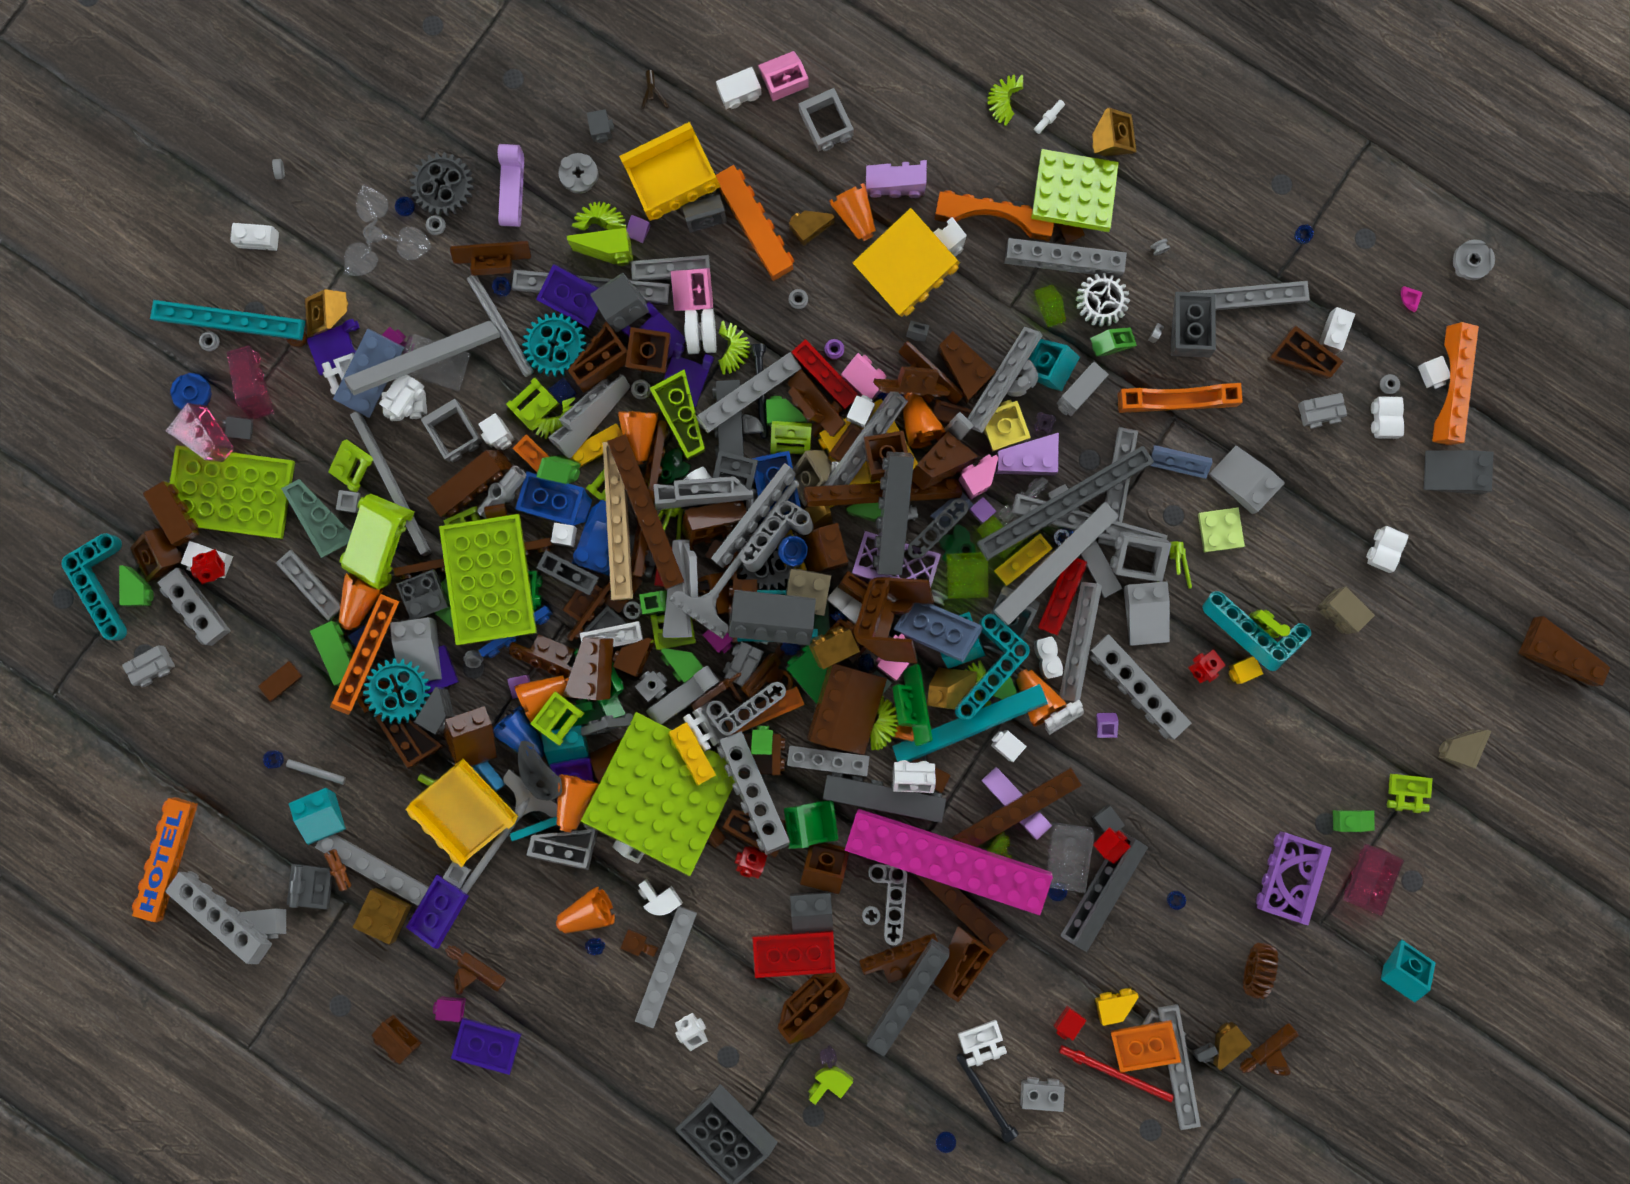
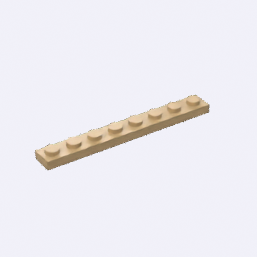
[603,442,633,601]

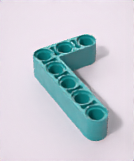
[61,533,127,641]
[1202,591,1311,671]
[955,614,1030,720]

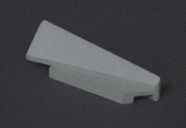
[548,375,630,459]
[654,477,753,510]
[663,540,698,638]

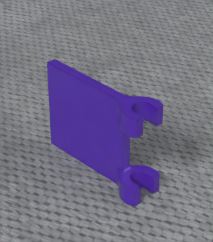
[622,302,686,359]
[307,319,360,376]
[664,343,715,407]

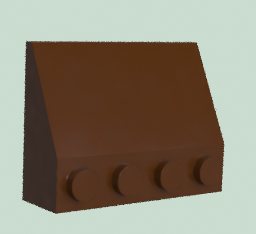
[807,663,887,755]

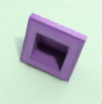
[627,215,651,243]
[968,497,996,525]
[507,675,530,699]
[1096,713,1119,738]

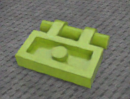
[1387,774,1433,813]

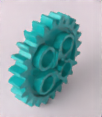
[522,312,587,377]
[363,658,431,724]

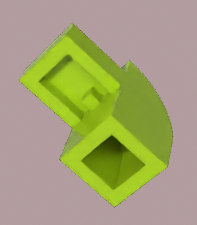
[808,1066,853,1105]

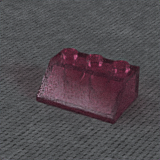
[1343,844,1404,916]

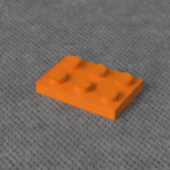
[1111,1020,1181,1073]

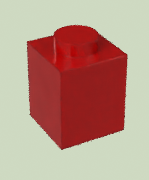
[1093,827,1131,864]
[1053,1006,1087,1041]

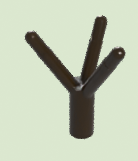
[641,70,669,109]

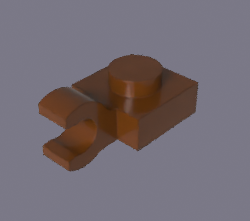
[620,929,658,957]

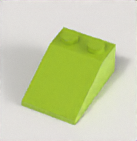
[567,228,633,266]

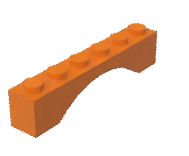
[934,190,1054,242]
[1432,322,1479,445]
[1118,383,1243,413]

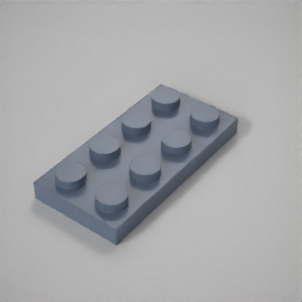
[333,328,405,418]
[894,603,983,662]

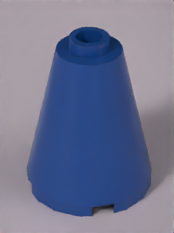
[493,705,545,758]

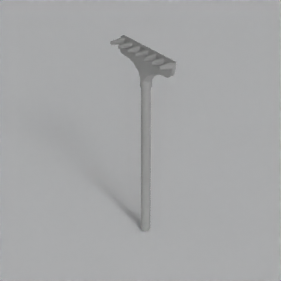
[669,480,799,639]
[461,770,557,894]

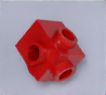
[190,549,225,584]
[1188,649,1226,683]
[734,846,768,878]

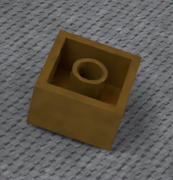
[809,626,860,669]
[353,888,412,945]

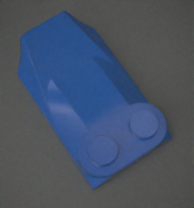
[752,451,801,518]
[515,471,592,526]
[572,500,610,576]

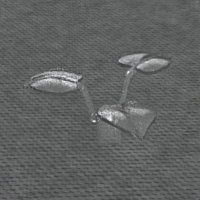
[344,185,431,276]

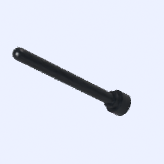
[750,344,768,439]
[956,1053,1019,1143]

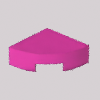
[1401,286,1423,312]

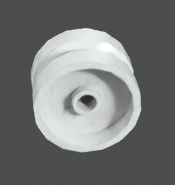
[684,309,717,354]

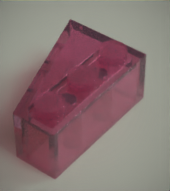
[227,345,274,419]
[166,403,234,462]

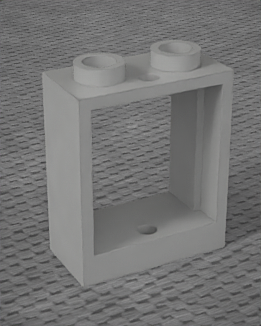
[799,88,854,152]
[1056,362,1109,416]
[421,399,482,462]
[1110,531,1171,582]

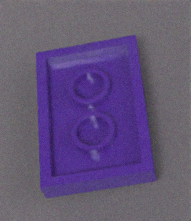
[536,264,599,328]
[406,875,469,949]
[451,1018,522,1075]

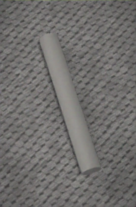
[286,759,346,785]

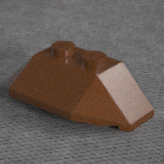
[777,973,850,1044]

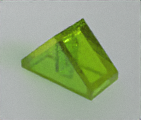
[1034,284,1066,328]

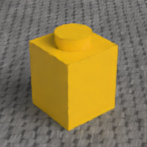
[1229,656,1263,684]

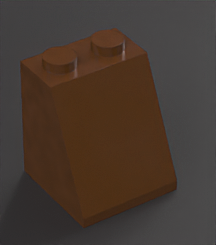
[800,523,848,573]
[444,706,497,767]

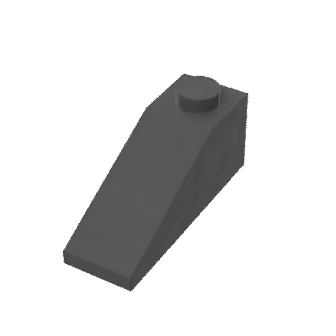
[537,550,599,595]

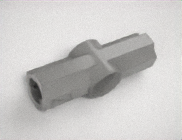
[477,465,527,519]

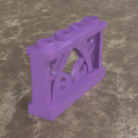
[1256,831,1332,925]

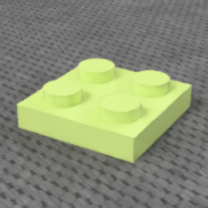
[1198,507,1245,553]

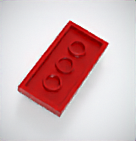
[752,931,836,978]

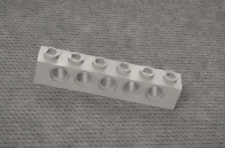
[1004,238,1127,278]
[1089,634,1192,740]
[717,731,790,855]
[165,871,272,964]

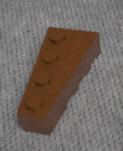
[427,450,512,518]
[1518,616,1610,686]

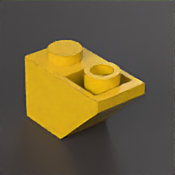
[1095,988,1139,1026]

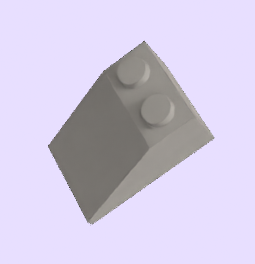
[1209,446,1285,515]
[1123,581,1170,646]
[390,617,442,683]

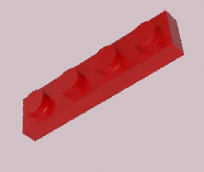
[791,339,859,410]
[1038,558,1088,636]

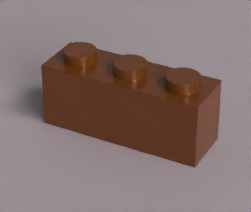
[143,481,200,546]

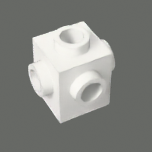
[675,1013,708,1051]

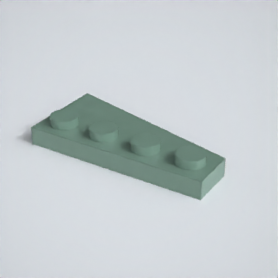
[281,479,351,558]

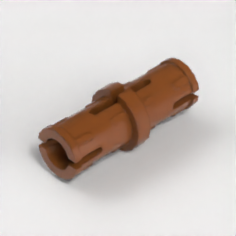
[324,849,351,891]

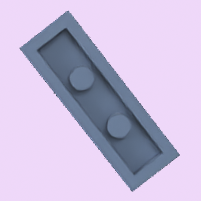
[1150,445,1212,479]

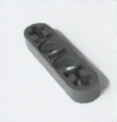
[908,499,968,559]

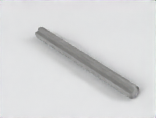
[467,275,534,377]

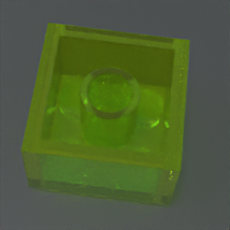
[946,553,988,599]

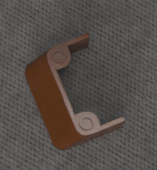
[854,577,934,663]

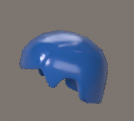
[778,536,808,567]

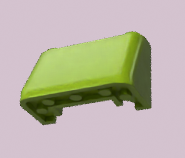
[339,494,415,590]

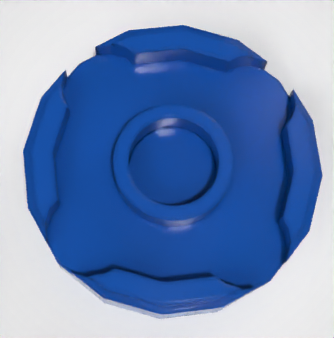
[170,373,212,413]

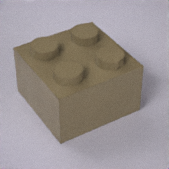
[786,568,831,616]
[1318,586,1375,634]

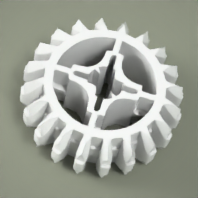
[1076,273,1130,327]

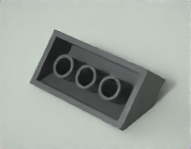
[729,590,816,645]

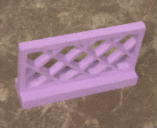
[852,531,941,587]

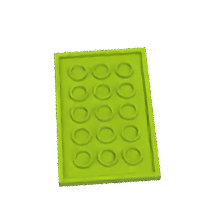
[170,445,295,539]
[439,514,537,646]

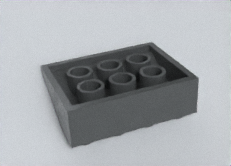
[675,1084,778,1184]

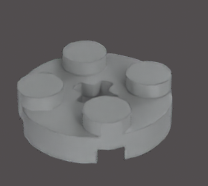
[559,153,598,194]
[1453,240,1495,280]
[1007,359,1038,397]

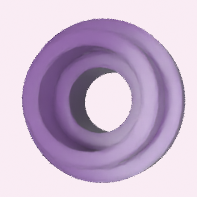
[825,339,844,359]

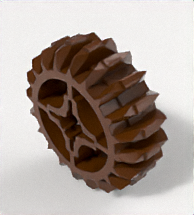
[1243,943,1279,999]

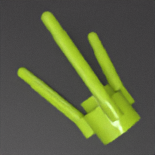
[658,507,684,540]
[1157,541,1192,589]

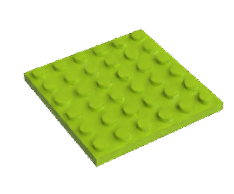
[580,712,740,876]

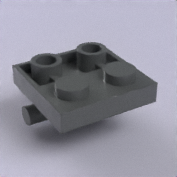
[396,569,450,620]
[286,864,333,909]

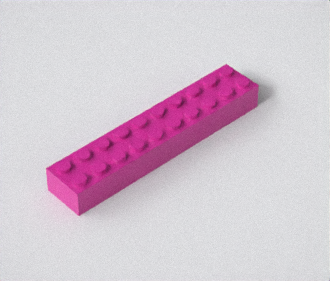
[845,808,1053,915]

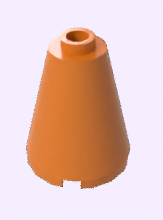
[829,183,876,241]
[902,393,946,449]
[618,411,658,465]
[338,573,384,630]
[1016,669,1067,727]
[514,675,569,723]
[557,774,599,833]
[556,887,615,934]

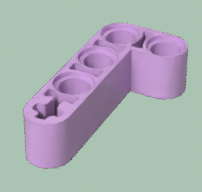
[498,144,524,227]
[981,767,1052,840]

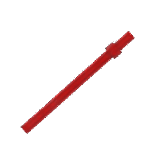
[1059,1045,1174,1103]

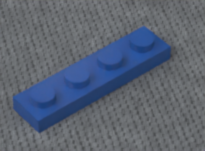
[478,606,553,659]

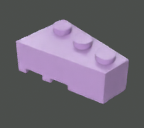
[866,160,927,198]
[996,433,1059,475]

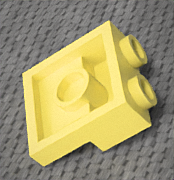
[984,400,1031,452]

